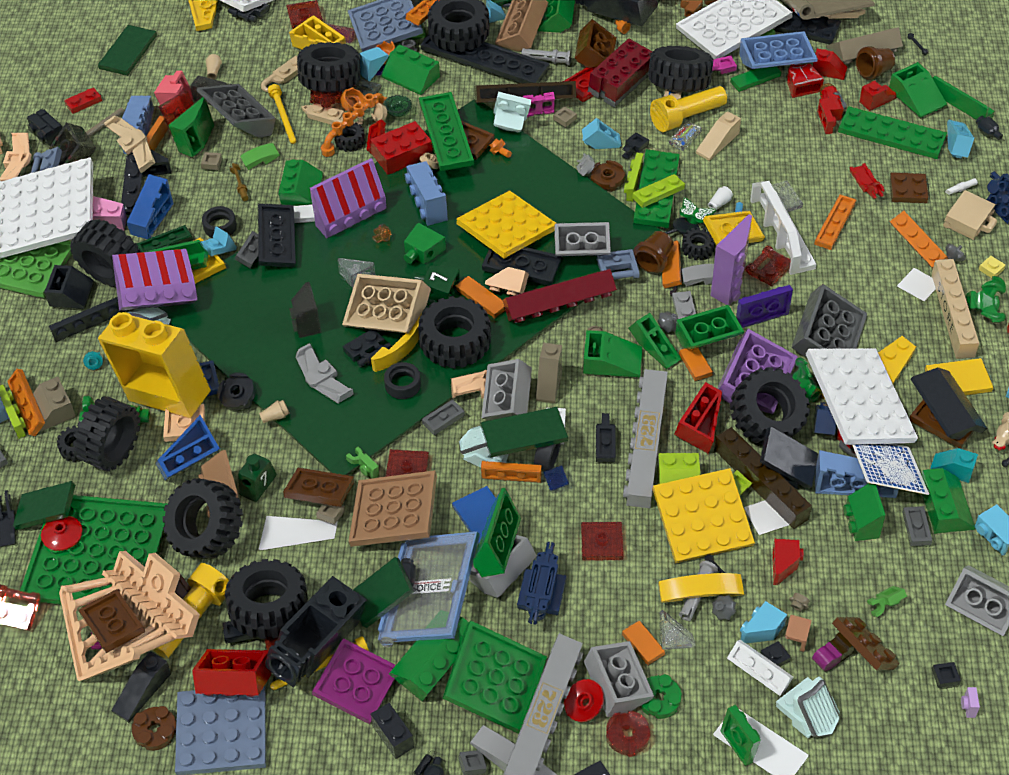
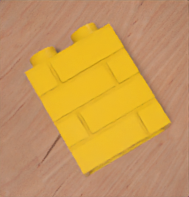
[98,312,211,418]

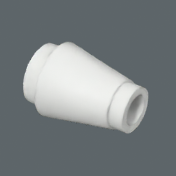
[708,186,733,210]

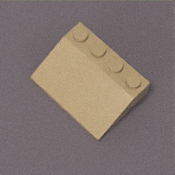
[342,274,431,333]

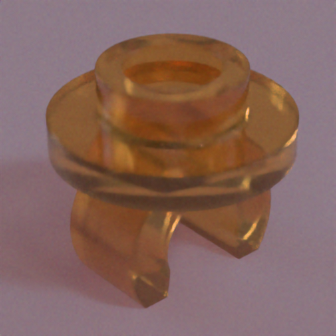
[372,224,391,243]

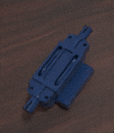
[986,171,1009,224]
[517,542,566,625]

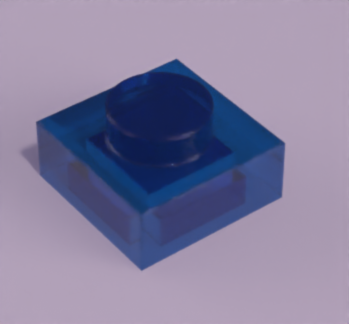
[543,465,569,492]

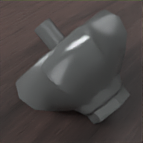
[945,243,966,262]
[657,311,678,333]
[712,595,736,620]

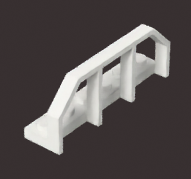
[750,181,816,275]

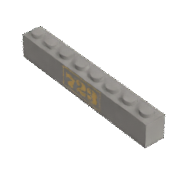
[623,369,668,508]
[503,633,583,775]

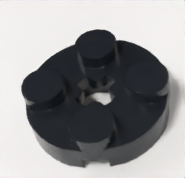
[217,373,256,411]

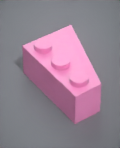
[93,196,127,231]

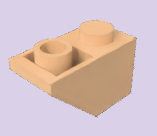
[485,267,529,296]

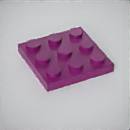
[312,638,396,724]

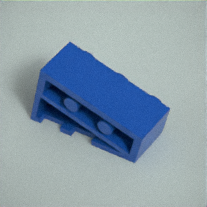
[127,174,173,239]
[155,415,220,480]

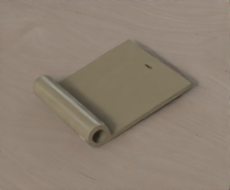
[782,0,875,19]

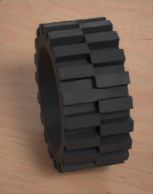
[73,396,141,471]

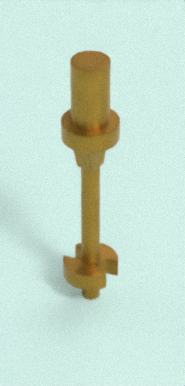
[230,163,249,201]

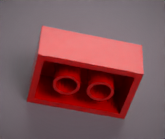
[370,121,433,175]
[192,649,272,697]

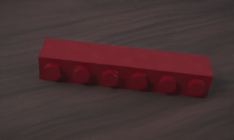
[503,269,617,323]

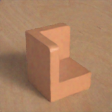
[785,615,812,652]

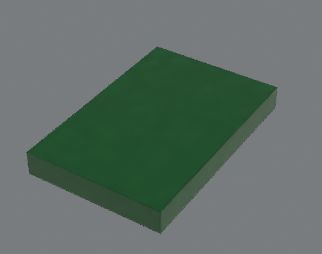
[13,481,76,530]
[353,557,414,628]

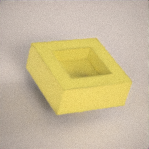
[979,256,1006,278]

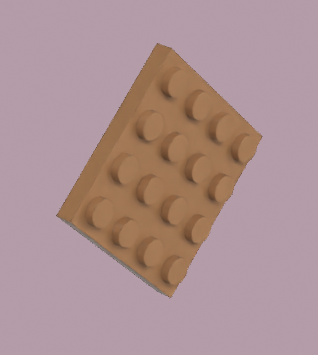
[348,470,437,547]

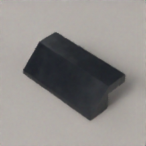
[910,367,988,440]

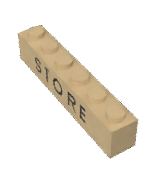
[932,259,979,359]

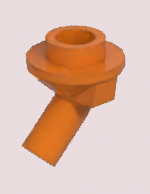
[489,138,512,158]

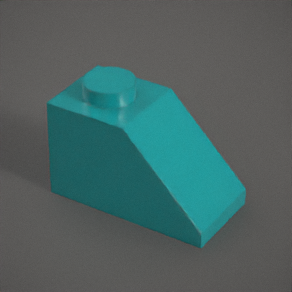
[930,448,978,483]

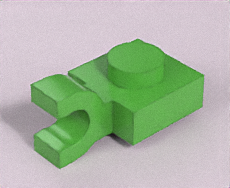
[346,447,379,479]
[867,586,907,617]

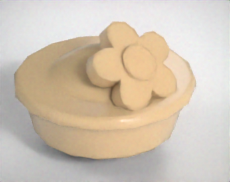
[371,103,387,122]
[420,153,439,169]

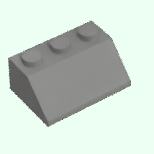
[555,222,611,256]
[481,359,532,420]
[460,535,537,598]
[945,565,1009,636]
[584,641,654,717]

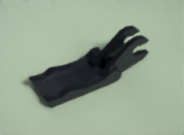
[0,490,16,547]

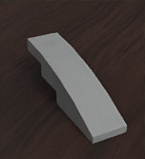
[470,725,557,775]

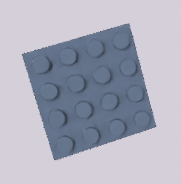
[348,0,423,52]
[175,686,266,775]

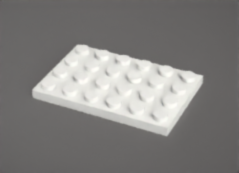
[676,0,792,59]
[806,348,918,445]

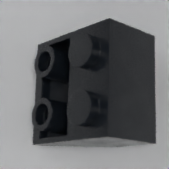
[44,265,94,309]

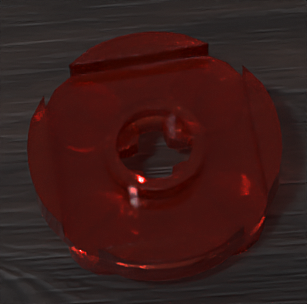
[310,90,342,108]
[606,711,650,757]

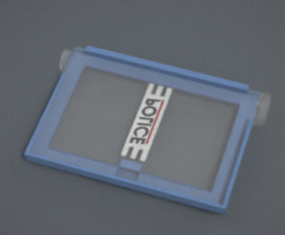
[378,531,480,647]

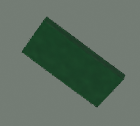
[98,25,157,76]
[480,407,568,458]

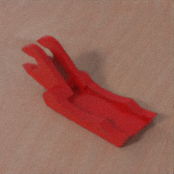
[850,163,885,199]

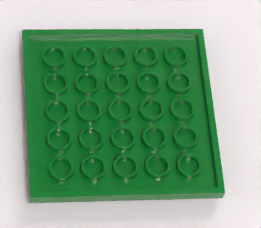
[18,495,168,606]

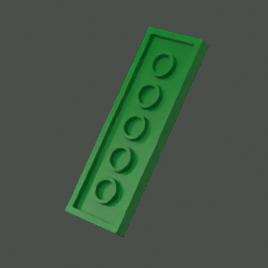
[419,92,474,171]
[838,106,947,159]
[633,149,680,228]

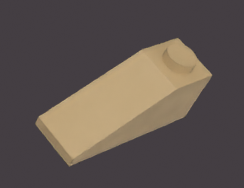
[696,111,741,161]

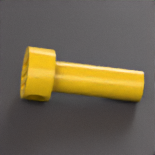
[650,86,727,132]
[153,563,229,659]

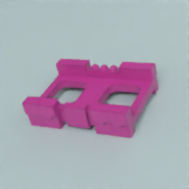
[523,92,555,117]

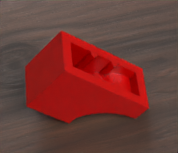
[859,81,897,111]

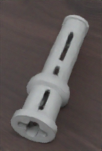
[522,48,572,65]
[679,561,718,621]

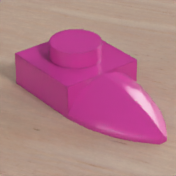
[712,56,737,74]

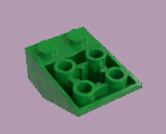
[889,62,947,118]
[168,97,215,157]
[583,330,642,377]

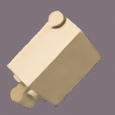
[943,190,997,240]

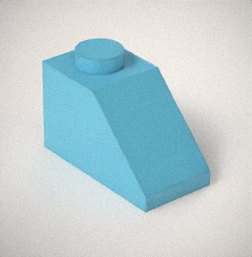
[582,118,621,149]

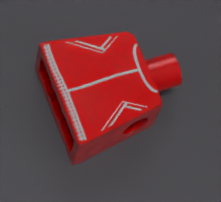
[787,64,824,98]

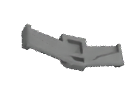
[296,343,354,403]

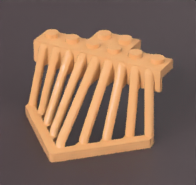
[59,551,200,681]

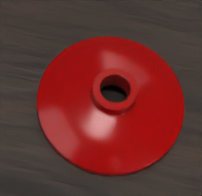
[41,516,83,551]
[564,679,604,722]

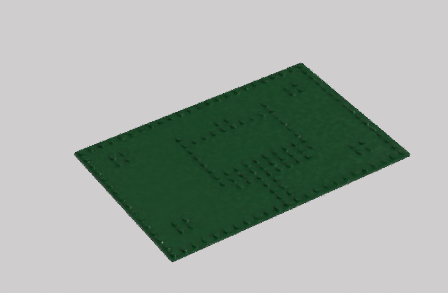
[154,99,663,475]

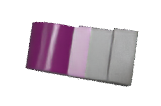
[812,632,854,672]

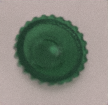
[383,95,412,117]

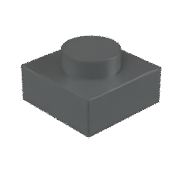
[458,750,487,775]

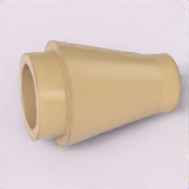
[206,54,222,79]
[259,400,290,423]

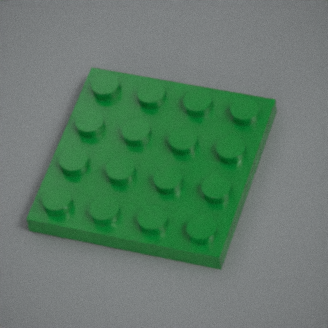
[442,620,547,734]

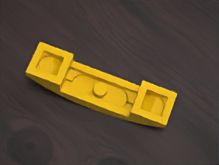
[371,313,422,372]
[658,573,744,603]

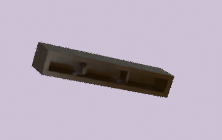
[474,81,576,103]
[714,427,812,529]

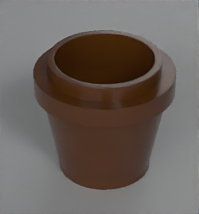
[856,46,895,80]
[633,231,674,273]

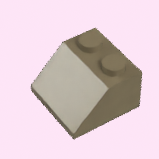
[33,377,76,432]

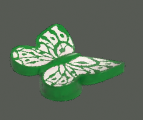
[679,197,716,224]

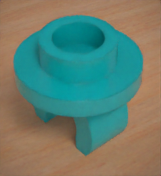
[83,351,103,370]

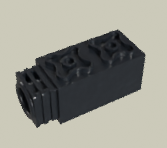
[575,0,658,27]
[265,576,367,688]

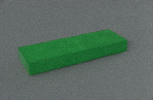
[730,66,781,92]

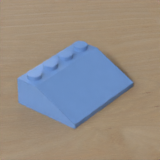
[739,31,817,69]

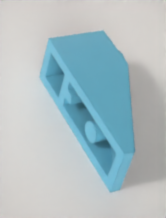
[947,120,974,158]

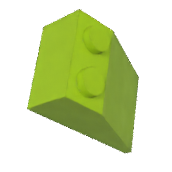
[657,453,700,484]

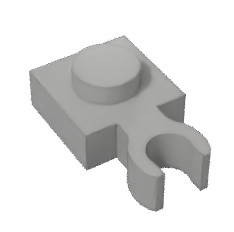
[576,153,595,176]

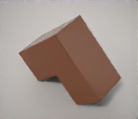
[680,0,703,17]

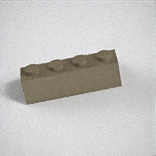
[826,27,903,64]

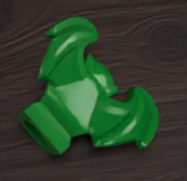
[965,276,1006,323]
[792,357,822,403]

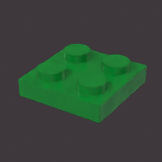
[720,705,761,766]

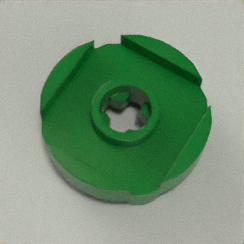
[639,674,682,719]

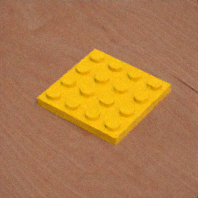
[457,191,557,258]
[652,468,755,564]

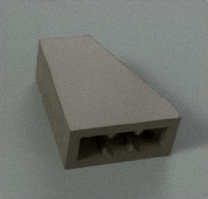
[536,342,562,404]

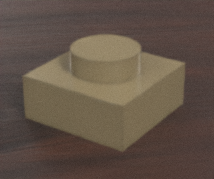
[553,106,577,127]
[201,152,222,170]
[316,504,345,525]

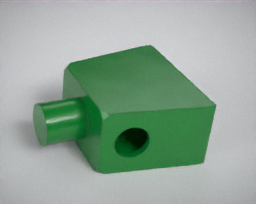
[403,223,446,264]

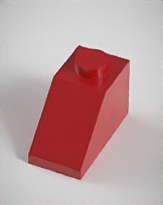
[813,48,847,80]
[772,539,804,585]

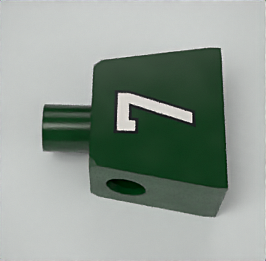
[415,266,460,301]
[238,454,277,502]

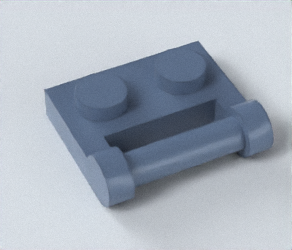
[29,147,62,174]
[597,249,639,280]

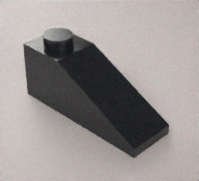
[111,651,171,723]

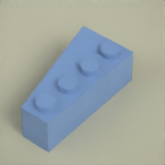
[120,96,154,154]
[405,161,448,226]
[814,450,899,498]

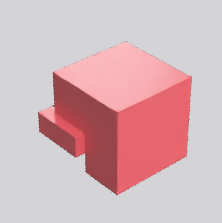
[154,71,195,113]

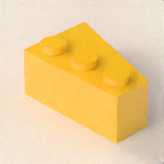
[289,15,346,50]

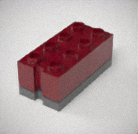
[588,38,653,108]

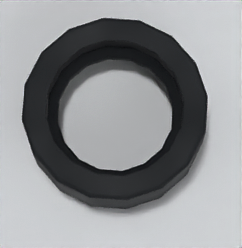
[202,206,237,238]
[384,362,421,399]
[534,443,561,472]

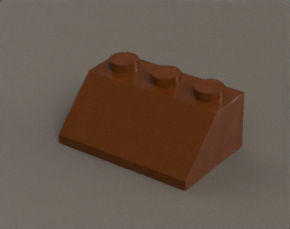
[574,19,617,67]

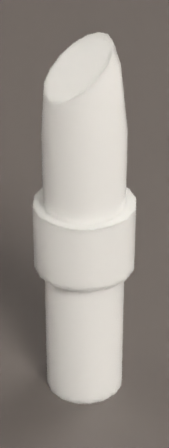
[945,178,978,195]

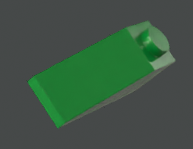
[628,313,681,369]

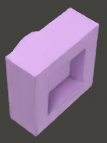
[961,687,980,718]

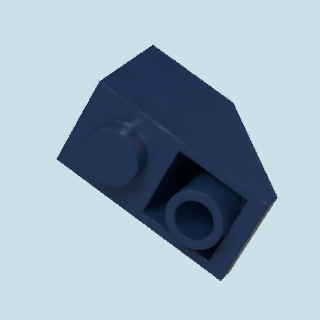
[814,402,836,435]

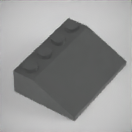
[197,84,276,138]
[791,284,867,358]

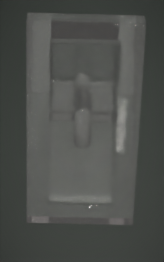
[338,258,375,288]
[660,609,696,649]

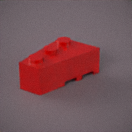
[674,382,722,454]

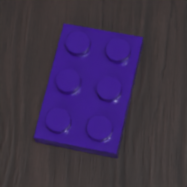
[736,285,793,328]

